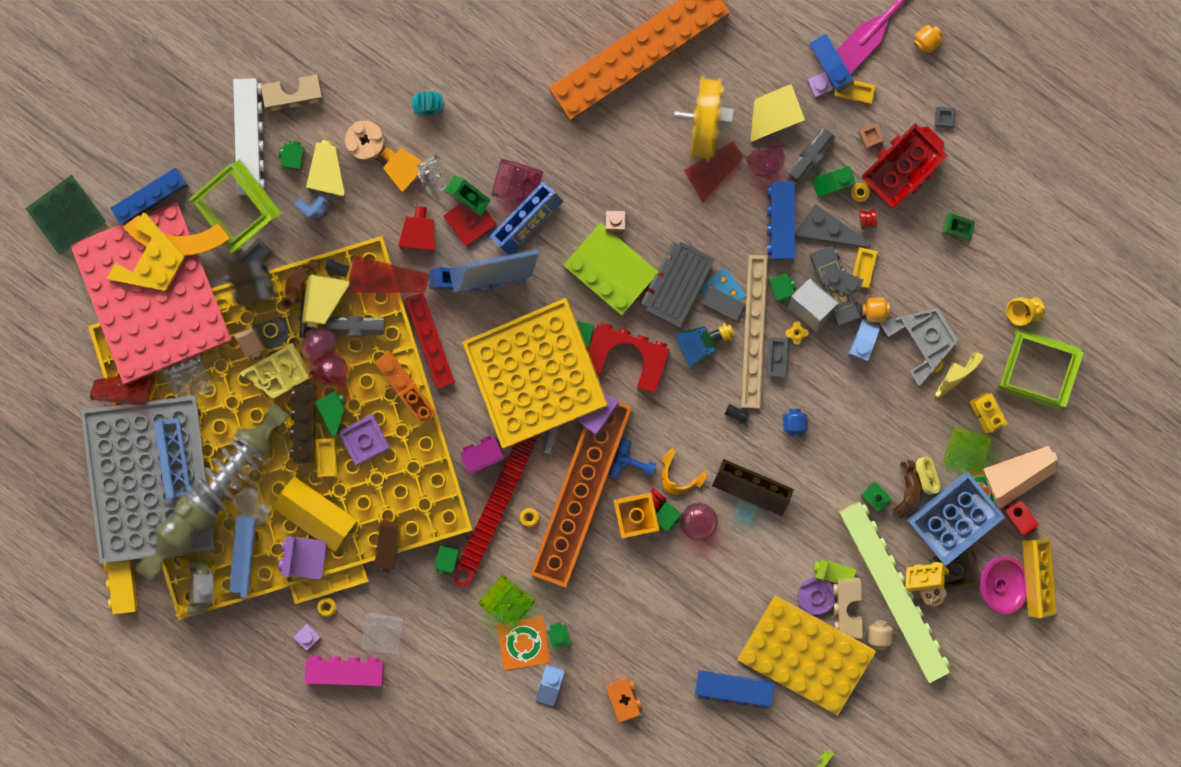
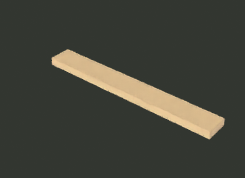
[741,255,768,409]

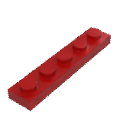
[405,292,455,389]

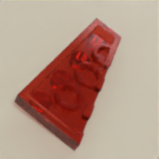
[346,255,430,293]

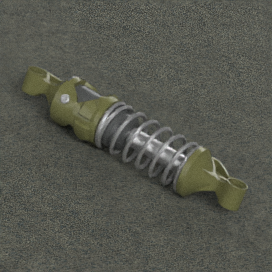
[136,403,290,582]

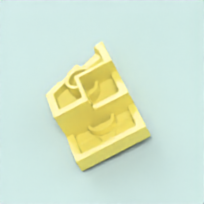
[750,84,805,142]
[240,343,312,398]
[935,352,984,398]

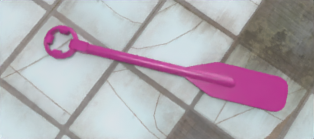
[836,0,907,75]

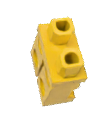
[968,392,1008,434]

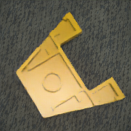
[107,213,185,291]

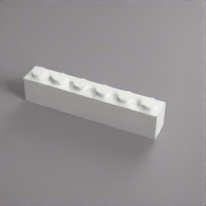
[233,79,265,196]

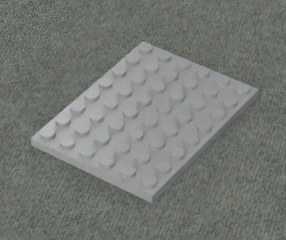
[80,396,215,563]

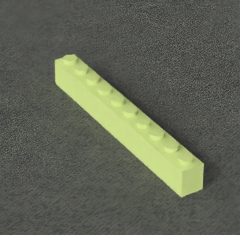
[838,502,950,683]

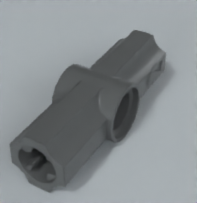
[788,128,836,183]
[326,316,385,336]

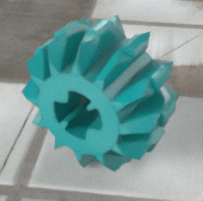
[412,91,444,117]

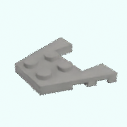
[879,308,958,386]

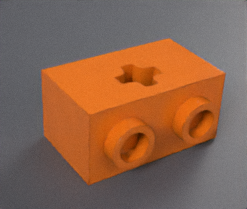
[605,677,643,723]

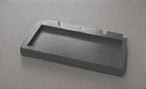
[641,241,715,327]

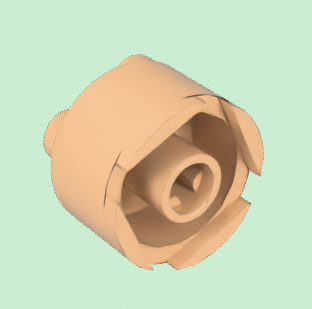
[345,121,386,161]

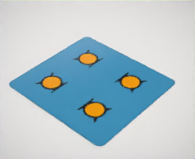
[700,267,746,315]

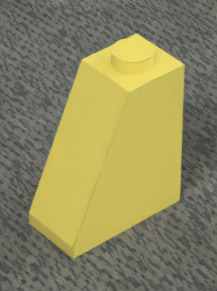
[306,140,346,197]
[302,275,349,328]

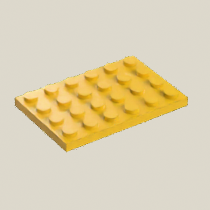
[737,595,876,716]

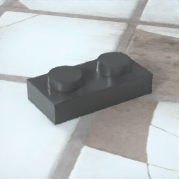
[820,265,864,298]
[767,337,790,377]

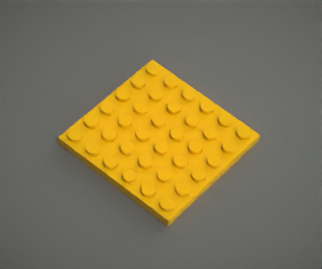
[462,298,608,449]

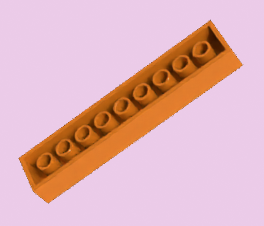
[549,0,730,121]
[530,401,632,588]

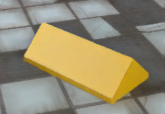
[272,476,357,552]
[1022,538,1057,618]

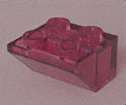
[491,159,543,204]

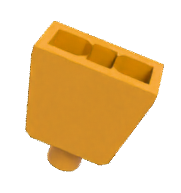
[380,147,428,193]

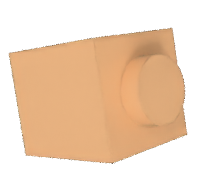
[235,328,266,359]

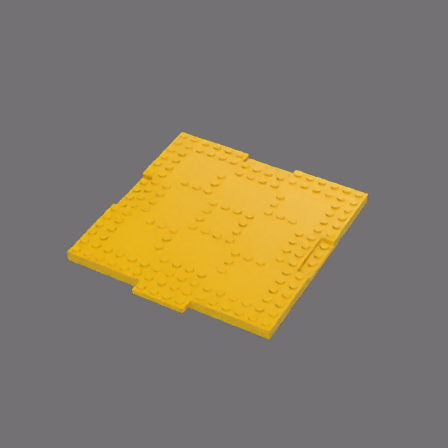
[88,236,473,620]

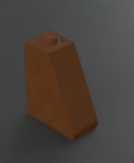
[374,520,402,572]

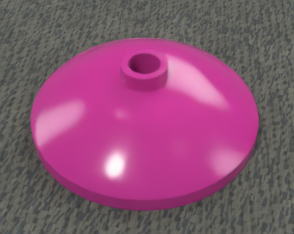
[980,556,1027,614]

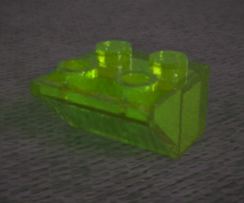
[942,426,992,473]
[478,574,536,630]

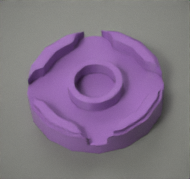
[797,577,836,616]

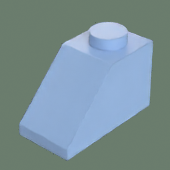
[848,318,881,361]
[535,664,565,706]

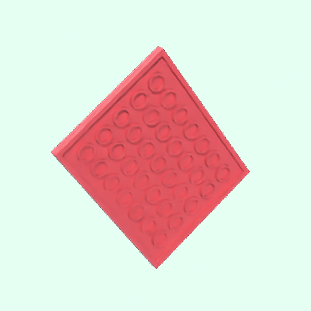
[70,201,232,385]

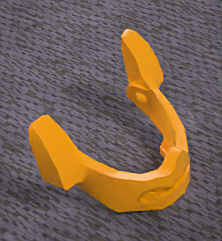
[661,448,708,495]

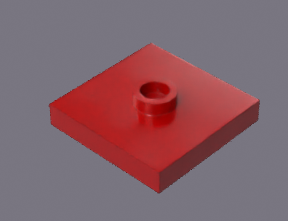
[443,204,496,247]

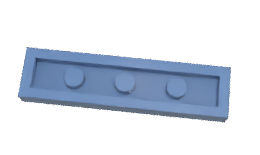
[295,196,332,221]
[154,418,190,499]
[229,515,257,598]

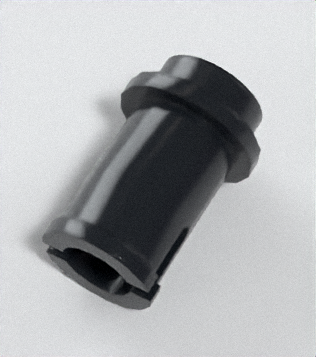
[324,258,350,278]
[724,403,750,424]

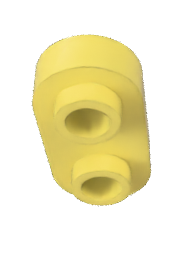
[916,456,940,495]

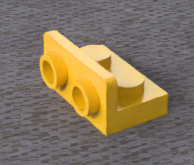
[905,562,949,592]

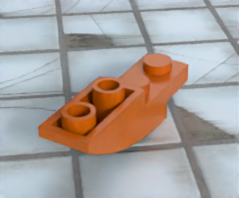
[375,351,437,425]

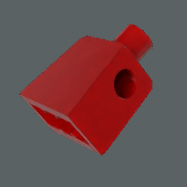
[398,206,436,251]
[1004,500,1039,539]

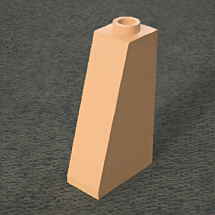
[984,446,1059,509]

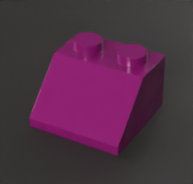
[460,436,505,475]

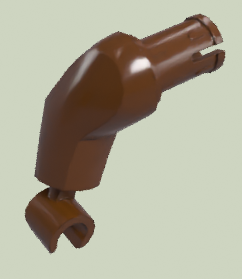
[281,259,320,309]
[893,460,922,518]

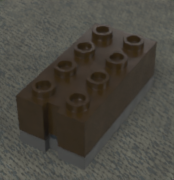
[226,260,277,308]

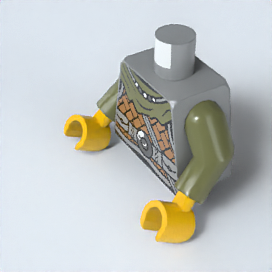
[175,557,213,617]

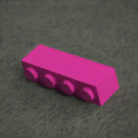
[305,655,384,686]

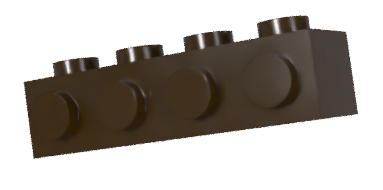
[290,385,317,463]
[712,459,794,516]

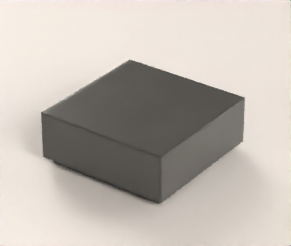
[934,107,956,128]

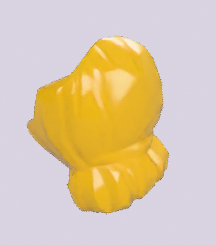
[1006,297,1045,326]

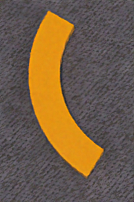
[124,215,231,256]

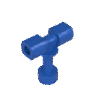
[608,438,656,478]

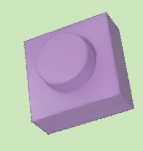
[808,72,833,97]
[293,623,321,651]

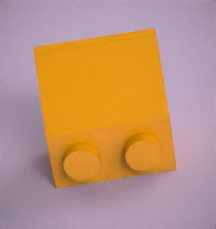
[614,493,659,538]

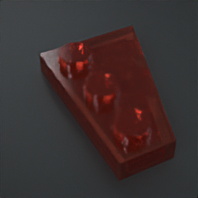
[684,141,743,203]
[90,373,156,406]

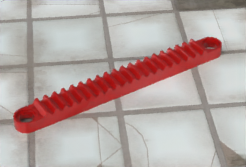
[453,434,540,586]

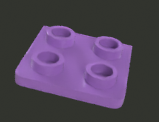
[279,536,326,579]

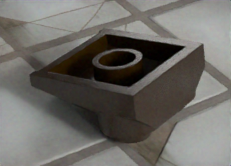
[933,547,981,593]

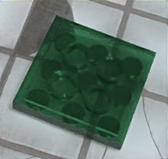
[25,175,107,255]

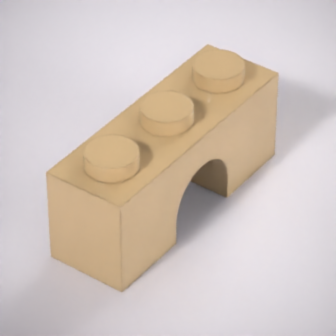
[261,74,323,111]
[833,578,863,638]

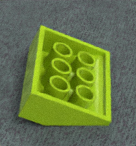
[563,223,659,316]

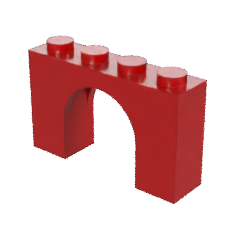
[588,322,670,393]

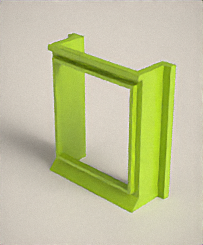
[189,159,282,254]
[996,328,1084,411]

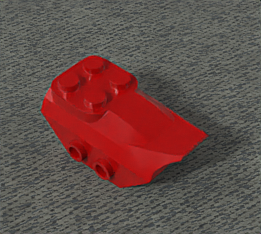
[861,123,948,209]

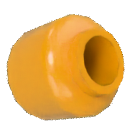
[913,25,943,53]
[862,297,890,322]

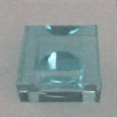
[732,500,758,525]

